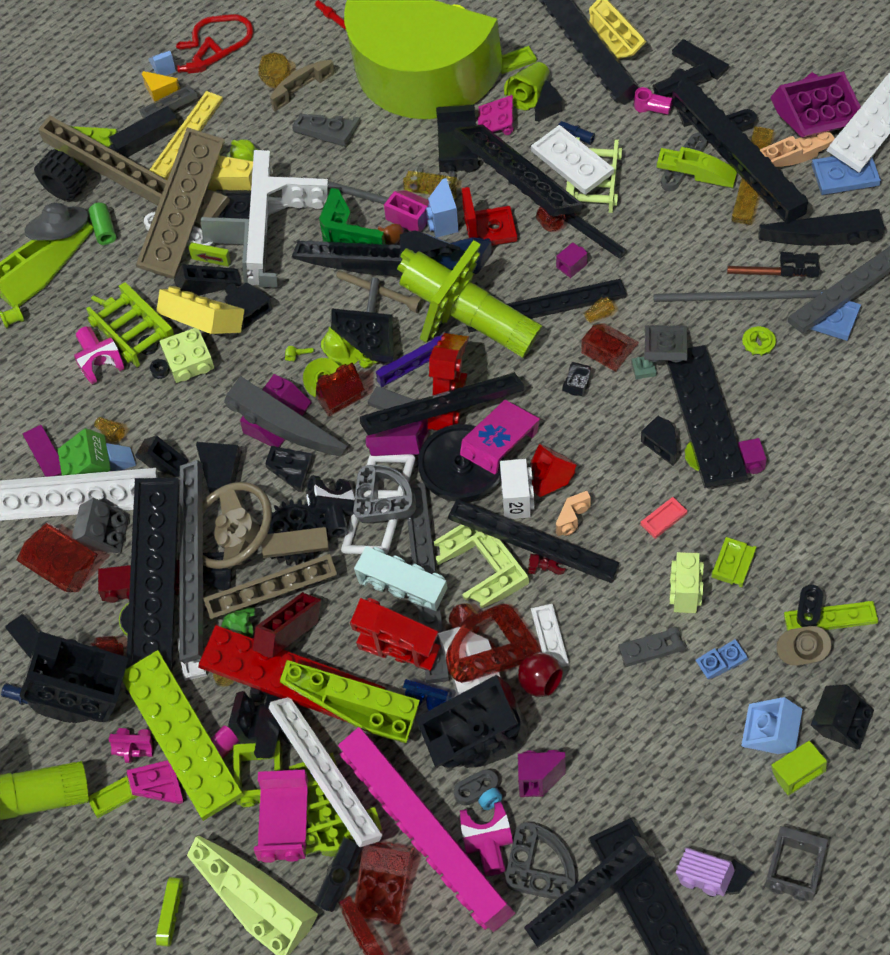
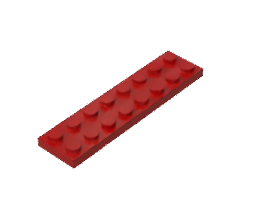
[198,625,385,723]

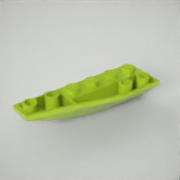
[0,222,94,308]
[280,660,420,743]

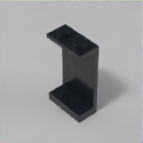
[436,105,478,173]

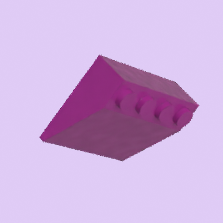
[770,71,861,138]

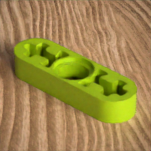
[156,877,183,947]

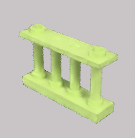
[566,137,622,213]

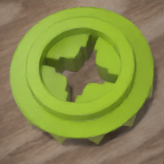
[742,326,776,356]

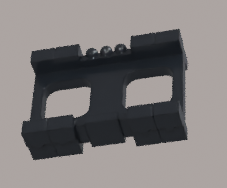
[780,252,820,277]

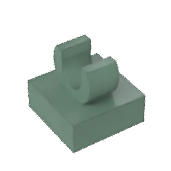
[631,357,656,379]

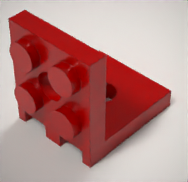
[461,187,517,246]

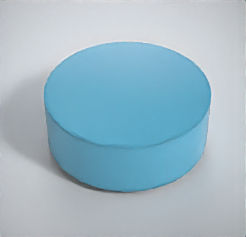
[478,788,502,810]

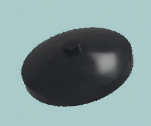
[418,424,504,502]

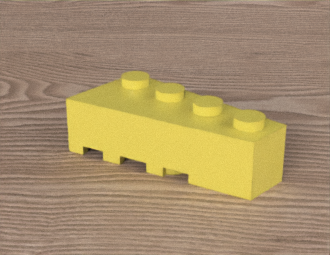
[208,156,253,191]
[156,286,244,334]

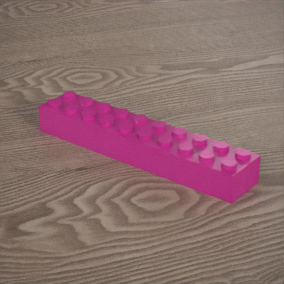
[338,727,516,932]

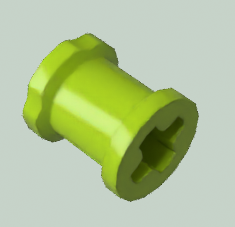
[0,304,24,328]

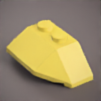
[589,0,647,59]

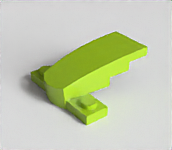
[289,753,382,857]

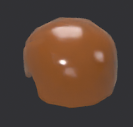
[378,224,404,245]

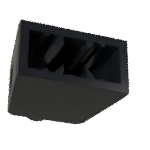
[225,283,273,331]

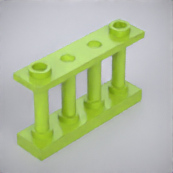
[86,282,174,367]

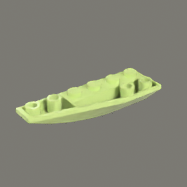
[187,835,318,955]

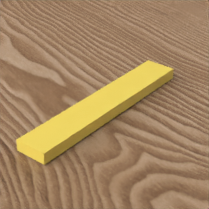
[149,91,223,180]

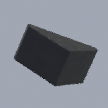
[535,81,562,122]

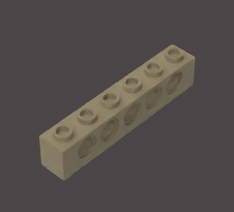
[203,554,337,620]

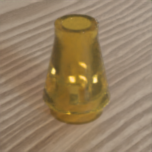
[583,297,615,323]
[94,417,125,442]

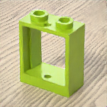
[233,741,283,807]

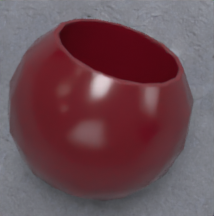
[518,652,563,697]

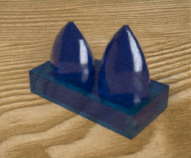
[403,679,452,711]

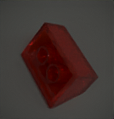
[16,523,98,592]

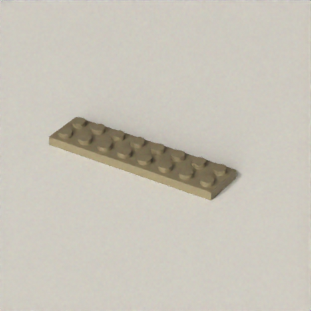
[136,127,224,279]

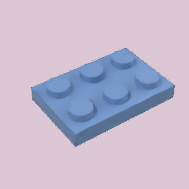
[811,156,881,195]

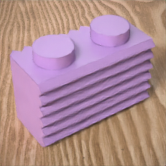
[676,848,735,896]

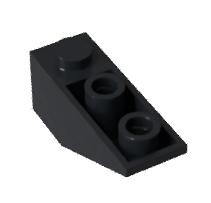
[400,230,460,259]

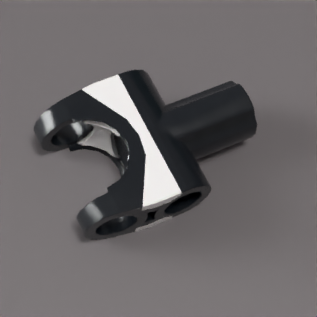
[306,475,355,537]

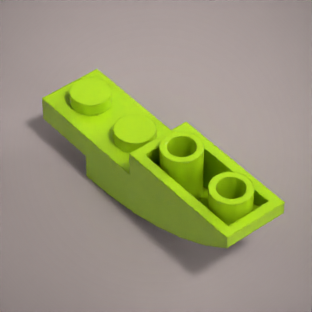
[656,146,737,188]

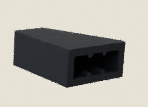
[196,442,241,500]

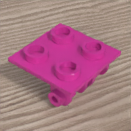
[478,95,514,135]

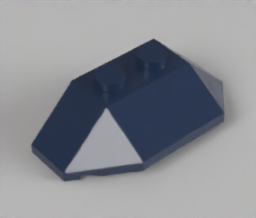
[434,237,492,274]

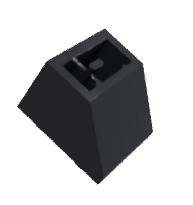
[811,685,874,750]

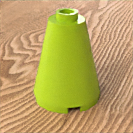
[504,62,549,110]

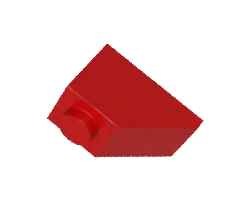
[530,444,577,497]

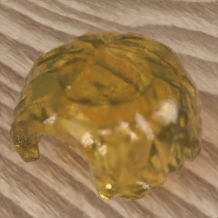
[258,53,291,89]

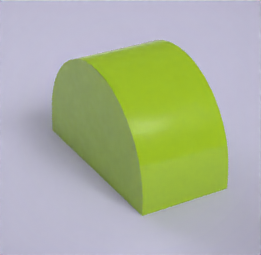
[344,0,503,119]

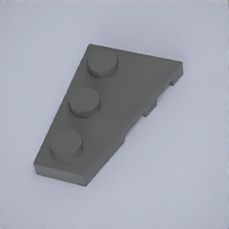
[292,114,360,146]

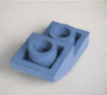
[696,639,748,679]

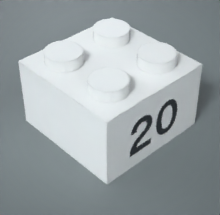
[500,459,534,519]

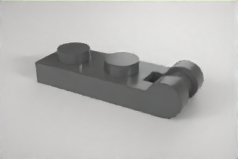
[618,627,686,667]

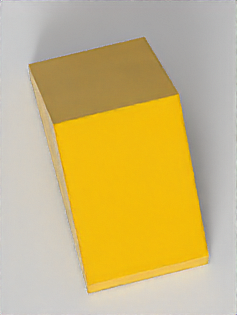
[142,71,180,102]

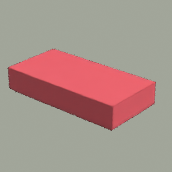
[640,497,688,539]

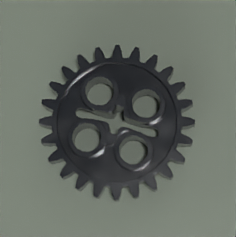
[260,499,329,565]

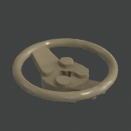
[203,482,272,569]

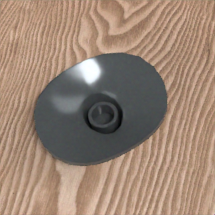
[25,203,88,240]

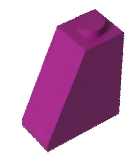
[366,419,430,456]

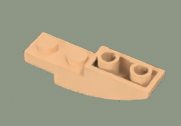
[760,131,835,167]

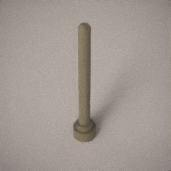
[336,271,424,313]

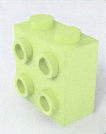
[159,328,215,383]
[670,552,704,613]

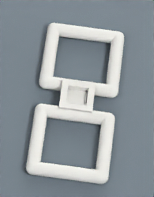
[341,454,415,554]

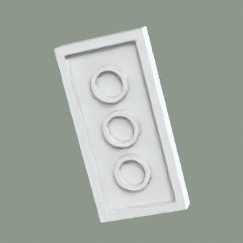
[531,125,614,195]

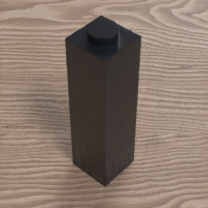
[108,106,180,158]

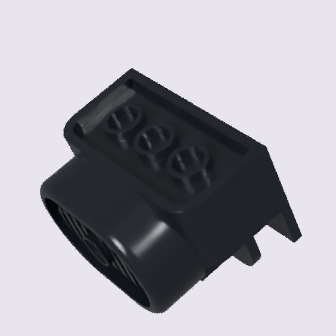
[20,631,128,723]
[416,675,528,769]

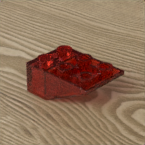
[353,842,415,925]

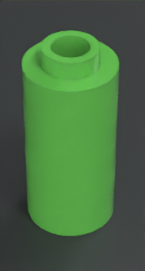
[89,203,116,245]

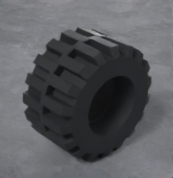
[34,149,87,201]

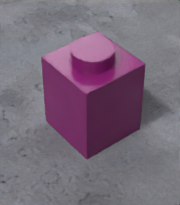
[556,242,587,279]
[738,438,767,474]

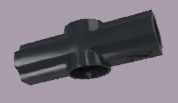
[652,63,711,97]
[314,836,362,912]

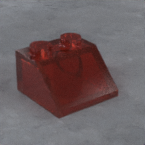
[581,323,639,372]

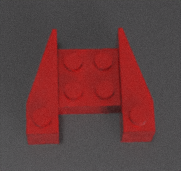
[428,333,469,430]
[350,598,441,671]

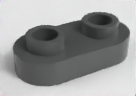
[454,769,498,805]

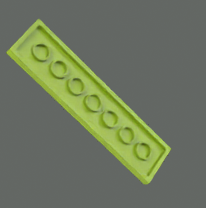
[122,650,244,821]

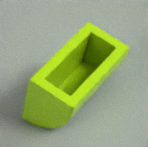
[771,741,827,796]

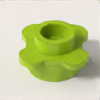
[355,351,379,368]

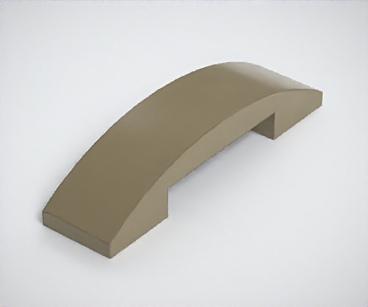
[270,60,335,111]

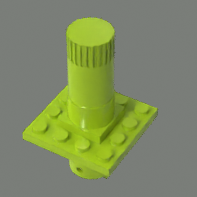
[397,240,542,358]
[0,761,89,820]

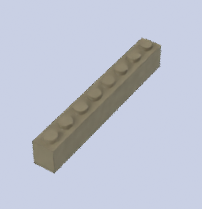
[38,115,167,206]

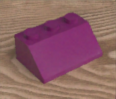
[240,374,312,447]

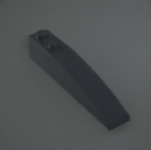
[758,209,885,246]
[292,241,403,276]
[524,835,657,947]

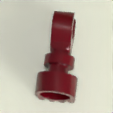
[528,554,566,575]

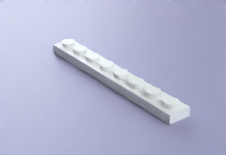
[269,698,382,847]

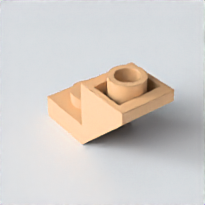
[556,491,591,536]

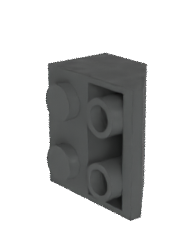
[71,497,129,553]

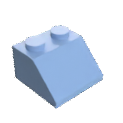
[426,178,459,238]
[741,697,802,754]

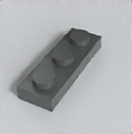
[139,85,198,118]

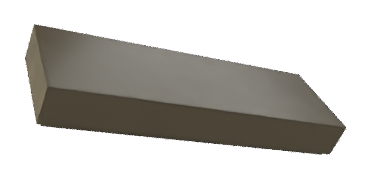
[261,527,329,558]

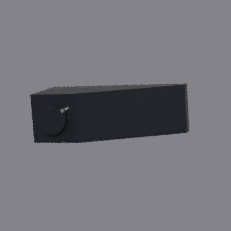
[174,264,242,296]

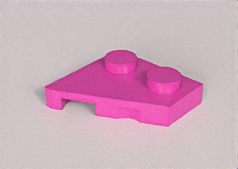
[126,760,183,804]

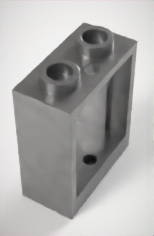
[765,826,828,902]

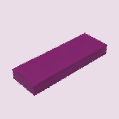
[22,425,62,477]

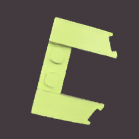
[434,525,529,608]

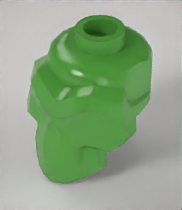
[220,608,256,638]

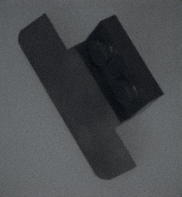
[228,691,282,759]

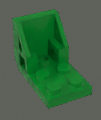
[319,188,386,244]

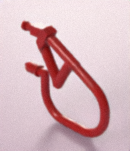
[176,14,253,74]

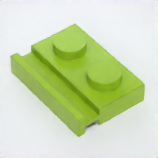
[711,537,757,587]

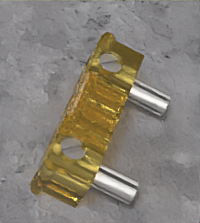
[403,166,458,198]

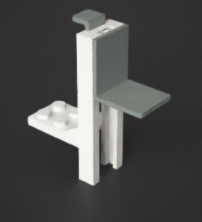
[201,150,328,287]

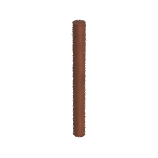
[727,266,806,276]

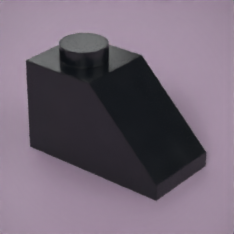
[641,415,677,466]
[135,435,188,477]

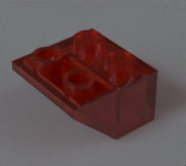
[315,362,365,417]

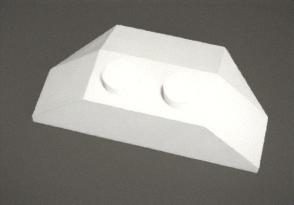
[438,627,500,695]

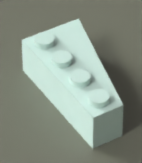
[354,546,448,611]

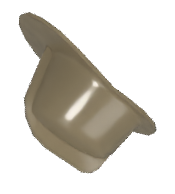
[777,626,831,665]

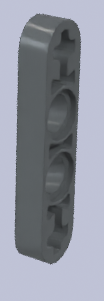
[661,133,707,191]

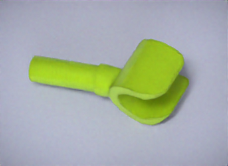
[91,295,115,308]
[285,346,314,361]

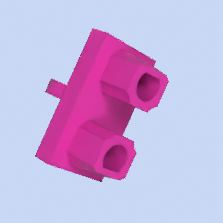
[109,728,153,763]

